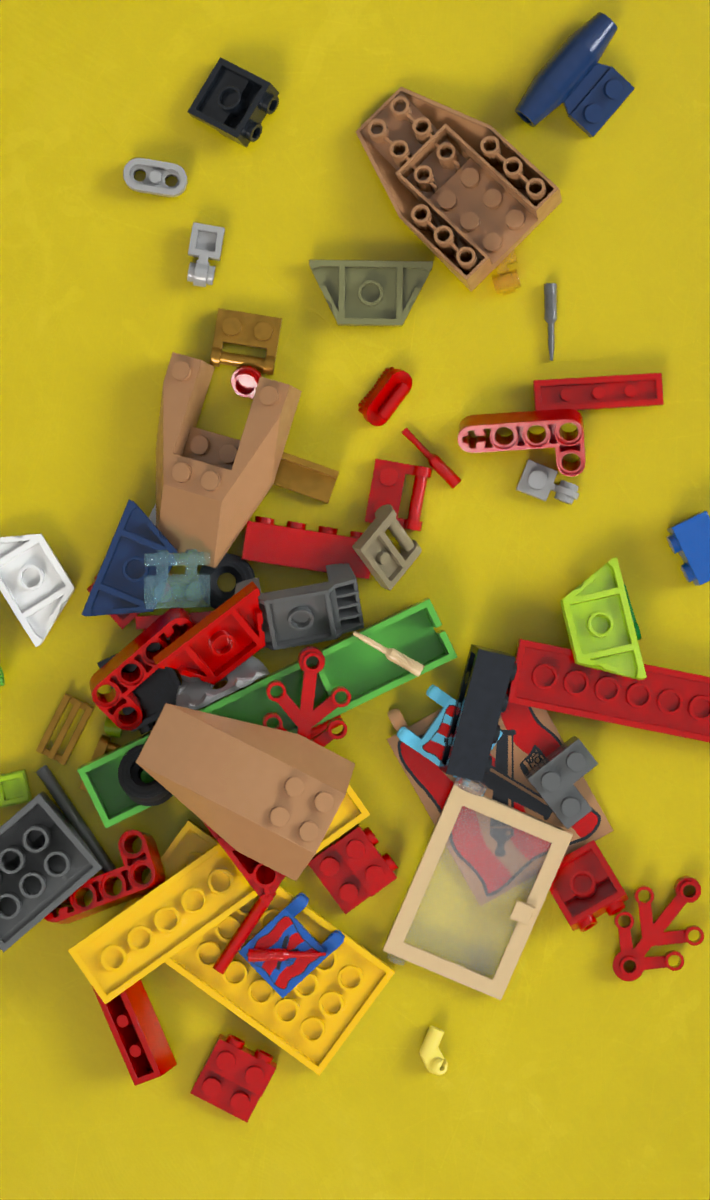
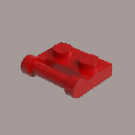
[364,459,432,532]

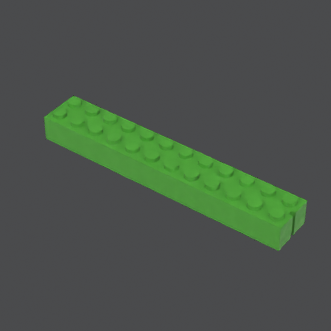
[77,598,457,828]

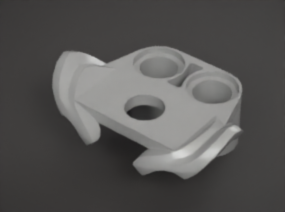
[176,656,270,710]

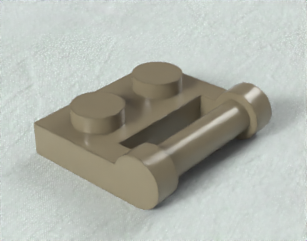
[352,504,422,591]

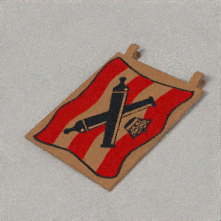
[386,681,614,906]

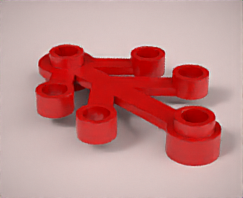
[262,646,351,747]
[612,876,704,981]

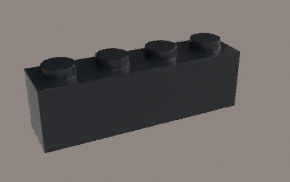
[439,644,517,782]

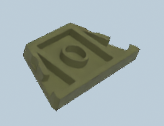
[309,260,433,327]

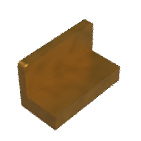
[274,452,339,503]

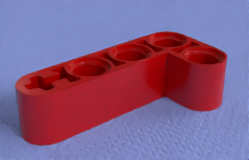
[457,409,586,477]
[89,607,194,731]
[44,829,166,924]

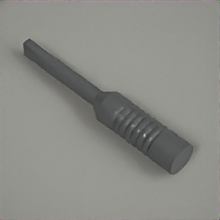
[544,283,557,361]

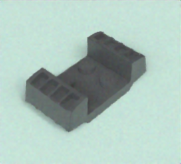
[235,564,364,650]

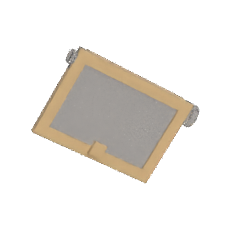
[383,777,573,1000]

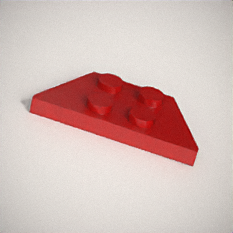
[153,581,266,685]

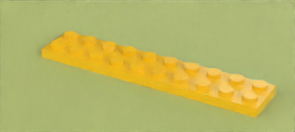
[68,785,370,1004]

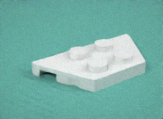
[0,534,76,647]

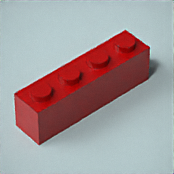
[242,516,370,579]
[92,979,177,1086]

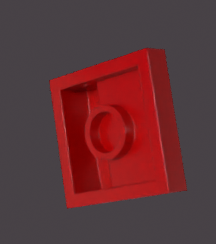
[308,824,398,915]
[549,840,628,932]
[190,1034,277,1122]

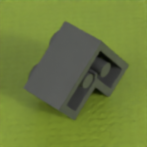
[524,736,598,829]

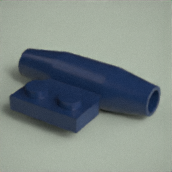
[515,12,635,138]

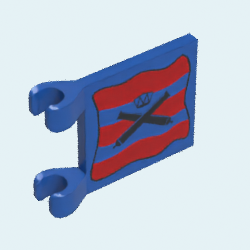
[239,892,345,998]

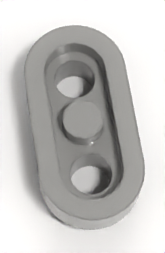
[123,158,188,197]

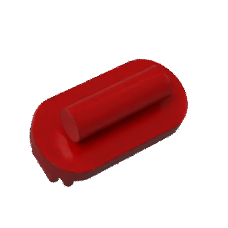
[358,367,412,426]

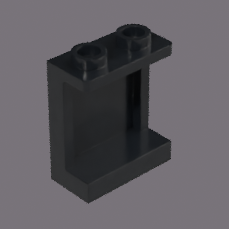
[97,642,182,735]

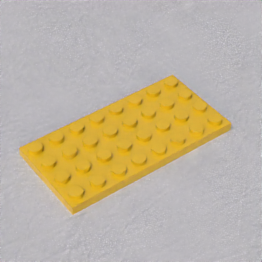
[120,820,395,1076]

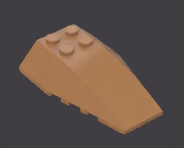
[135,703,355,881]

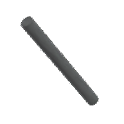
[36,765,116,873]

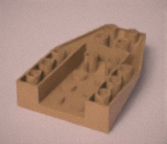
[356,87,562,291]

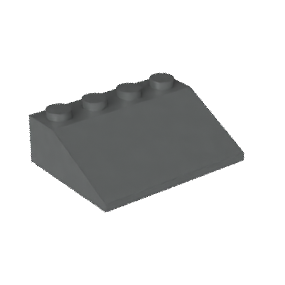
[0,791,103,953]

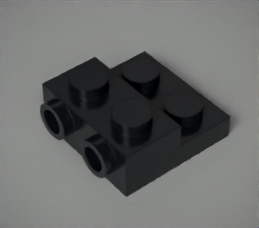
[187,57,279,148]

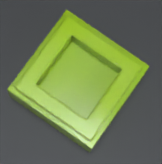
[0,769,32,808]

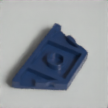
[81,499,178,616]

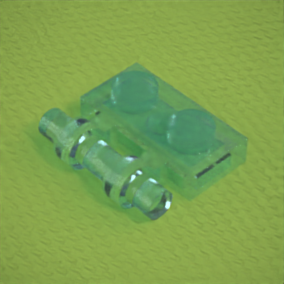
[144,549,210,609]

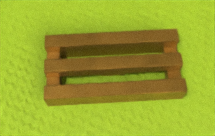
[36,694,94,765]

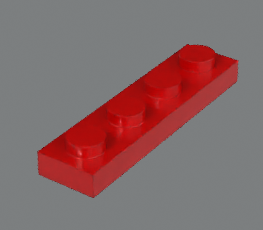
[533,373,664,411]

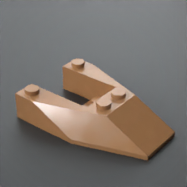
[156,352,302,568]

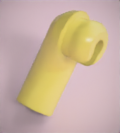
[419,1025,448,1075]

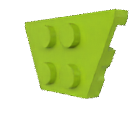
[560,557,647,680]

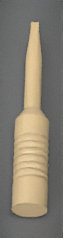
[353,631,424,677]

